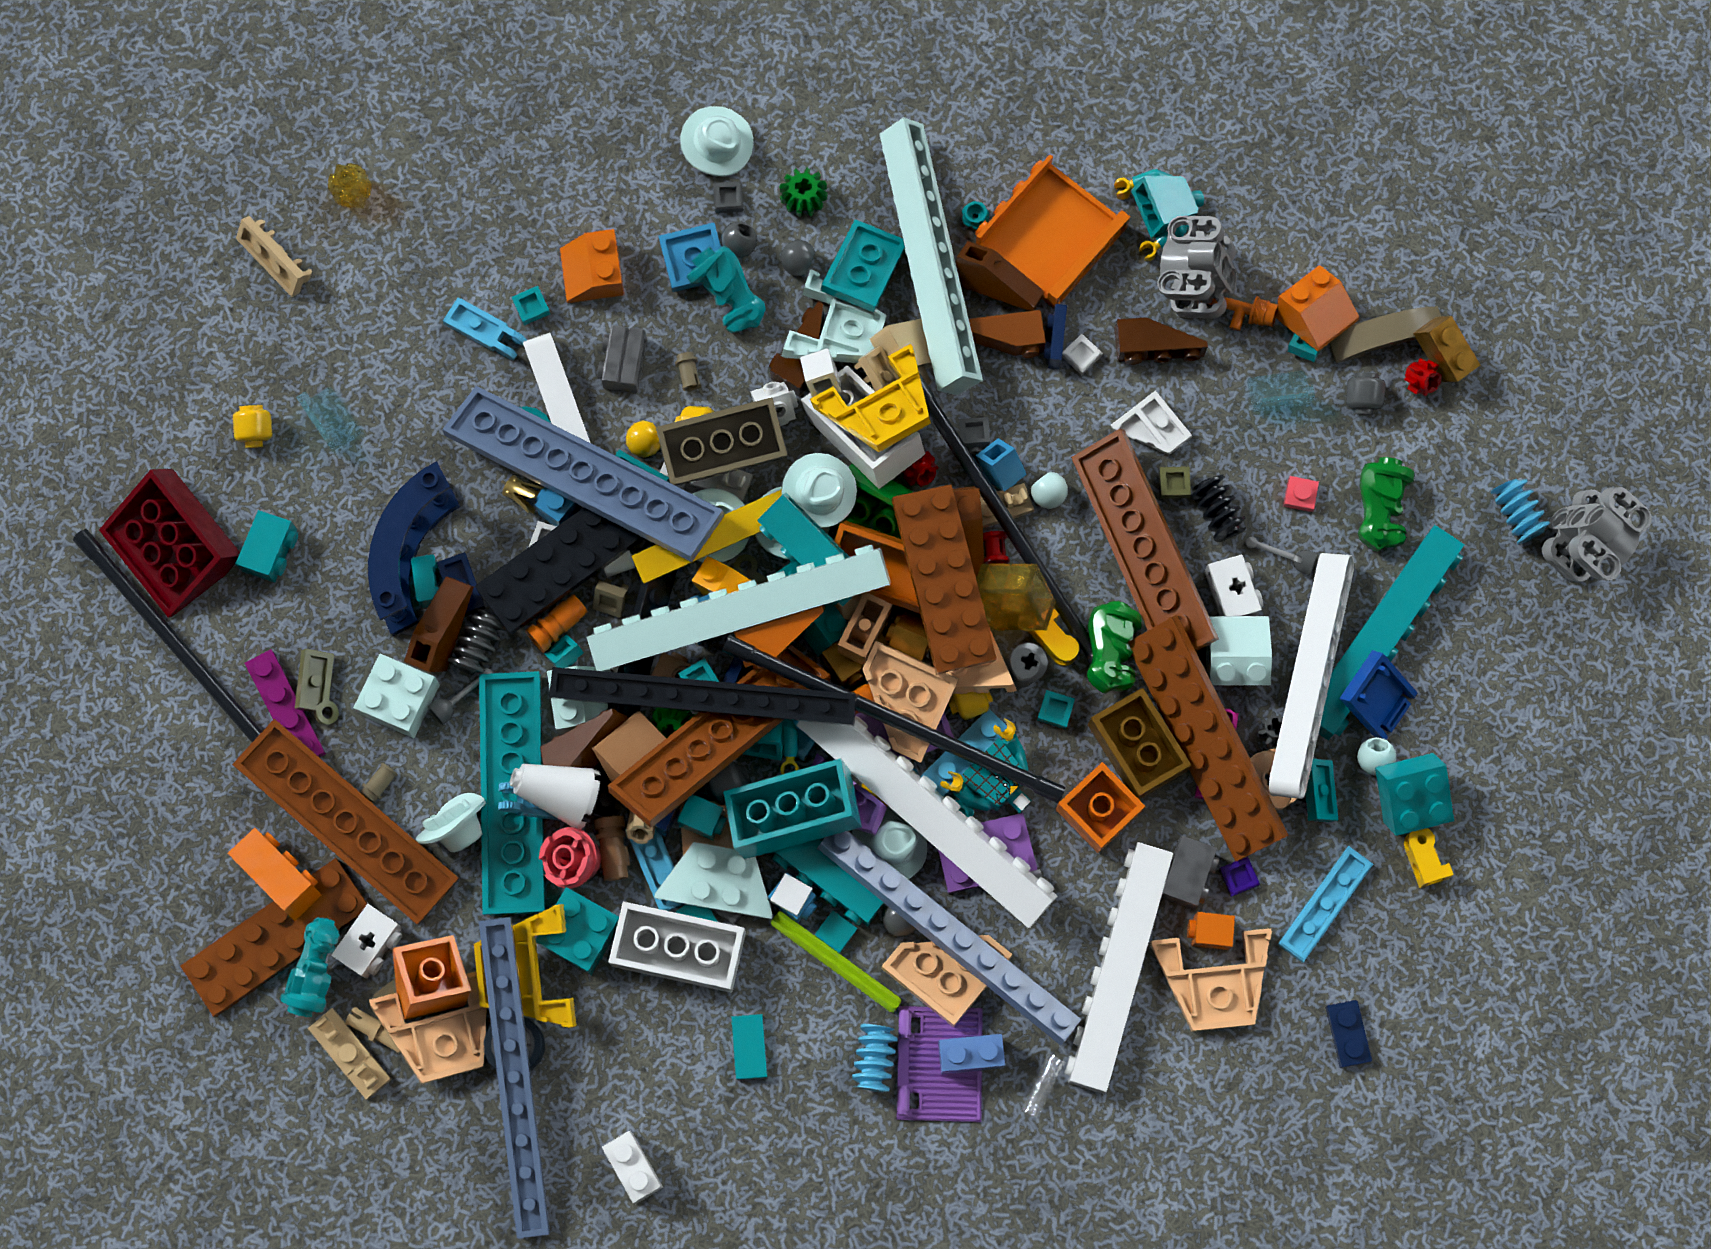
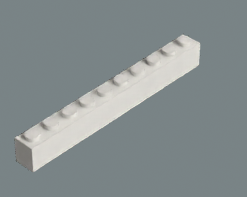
[797,716,1057,928]

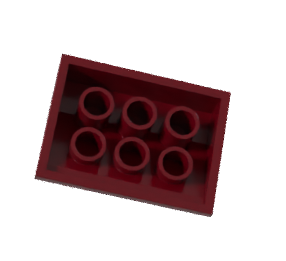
[99,469,240,618]

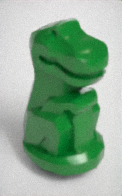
[1358,457,1415,552]
[1087,601,1143,694]

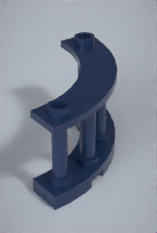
[368,461,460,637]

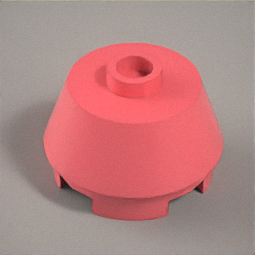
[539,827,601,889]

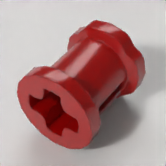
[983,531,1010,567]

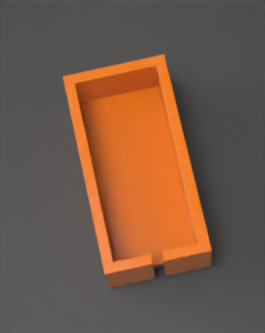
[834,520,920,613]

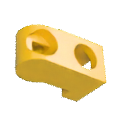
[1027,606,1079,666]
[1404,828,1454,889]

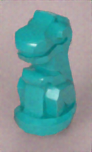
[687,245,766,333]
[280,917,340,1017]

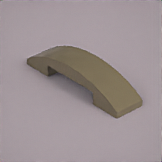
[1329,306,1441,364]

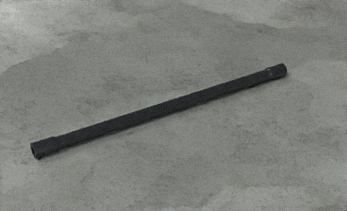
[920,375,1093,665]
[73,529,262,742]
[722,635,1066,804]

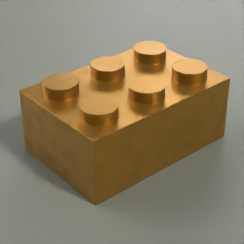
[1088,688,1191,800]

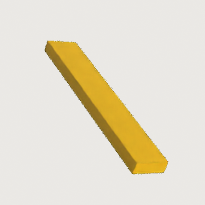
[631,489,782,584]

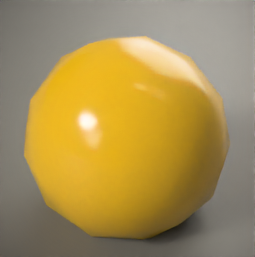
[625,420,661,458]

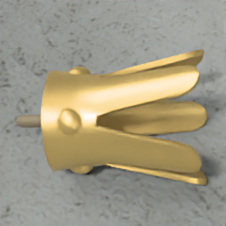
[501,475,545,514]

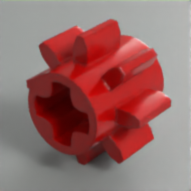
[1404,358,1442,396]
[902,451,939,487]

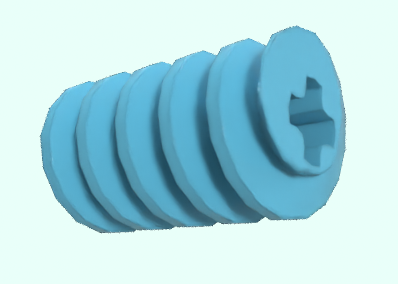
[1490,479,1550,545]
[852,1024,898,1092]

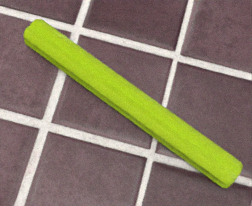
[771,911,901,1013]

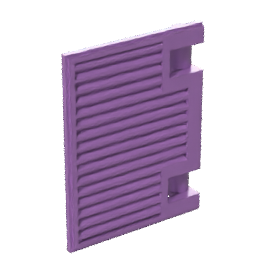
[897,1006,983,1122]

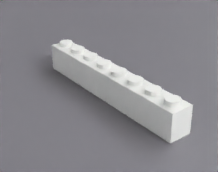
[1064,842,1173,1094]

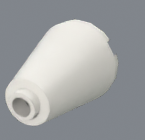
[510,764,600,829]

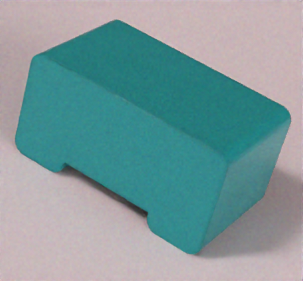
[411,554,440,608]

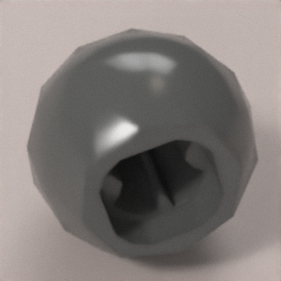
[721,222,758,258]
[781,239,816,277]
[882,905,916,937]

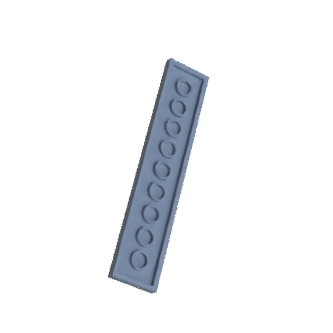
[442,386,724,562]

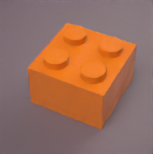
[1055,762,1145,853]

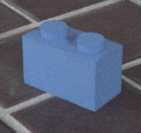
[938,1034,1005,1074]

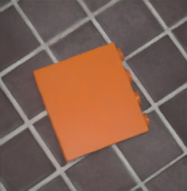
[975,155,1131,308]

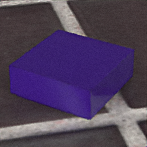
[1219,857,1260,897]

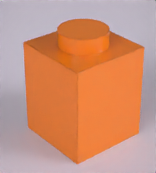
[1187,912,1235,950]

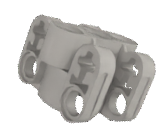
[1157,216,1237,319]
[1542,487,1652,582]

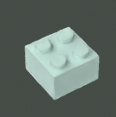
[353,654,440,738]

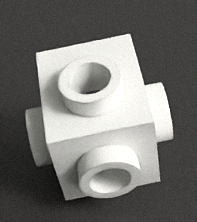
[750,382,798,426]

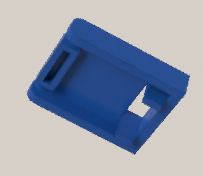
[1339,650,1418,740]

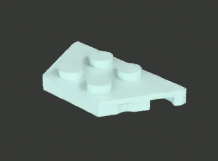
[654,842,772,919]

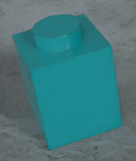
[677,794,728,841]

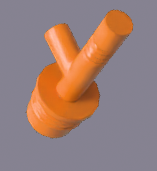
[1201,296,1277,331]

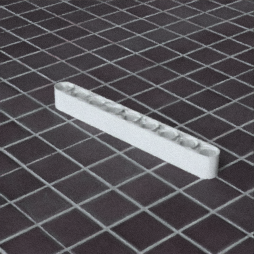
[523,333,635,578]
[1269,553,1354,799]

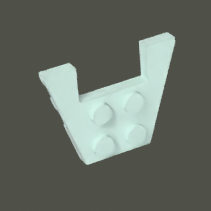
[781,269,887,363]

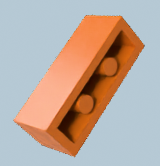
[228,828,322,921]

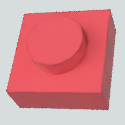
[1283,476,1319,512]

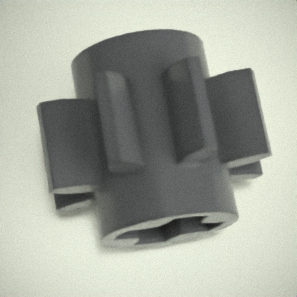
[1258,711,1283,749]

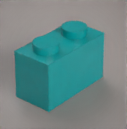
[235,510,298,583]

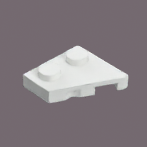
[1111,390,1192,456]

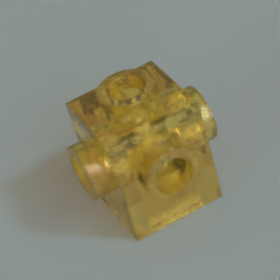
[328,163,372,209]

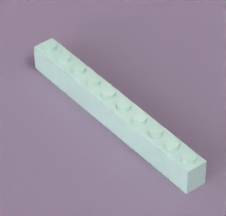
[880,117,983,395]
[586,544,891,671]

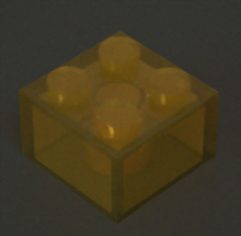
[976,564,1056,631]

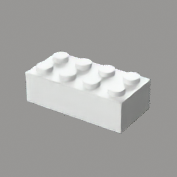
[801,366,925,489]
[608,902,746,993]

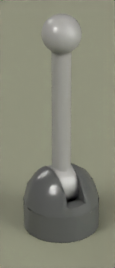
[1245,537,1318,576]
[428,668,493,725]

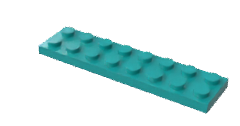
[479,671,546,916]

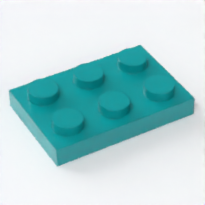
[821,219,905,313]

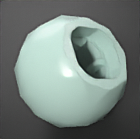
[1031,472,1068,509]
[1357,737,1396,776]

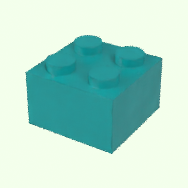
[1375,753,1454,836]
[536,887,619,976]

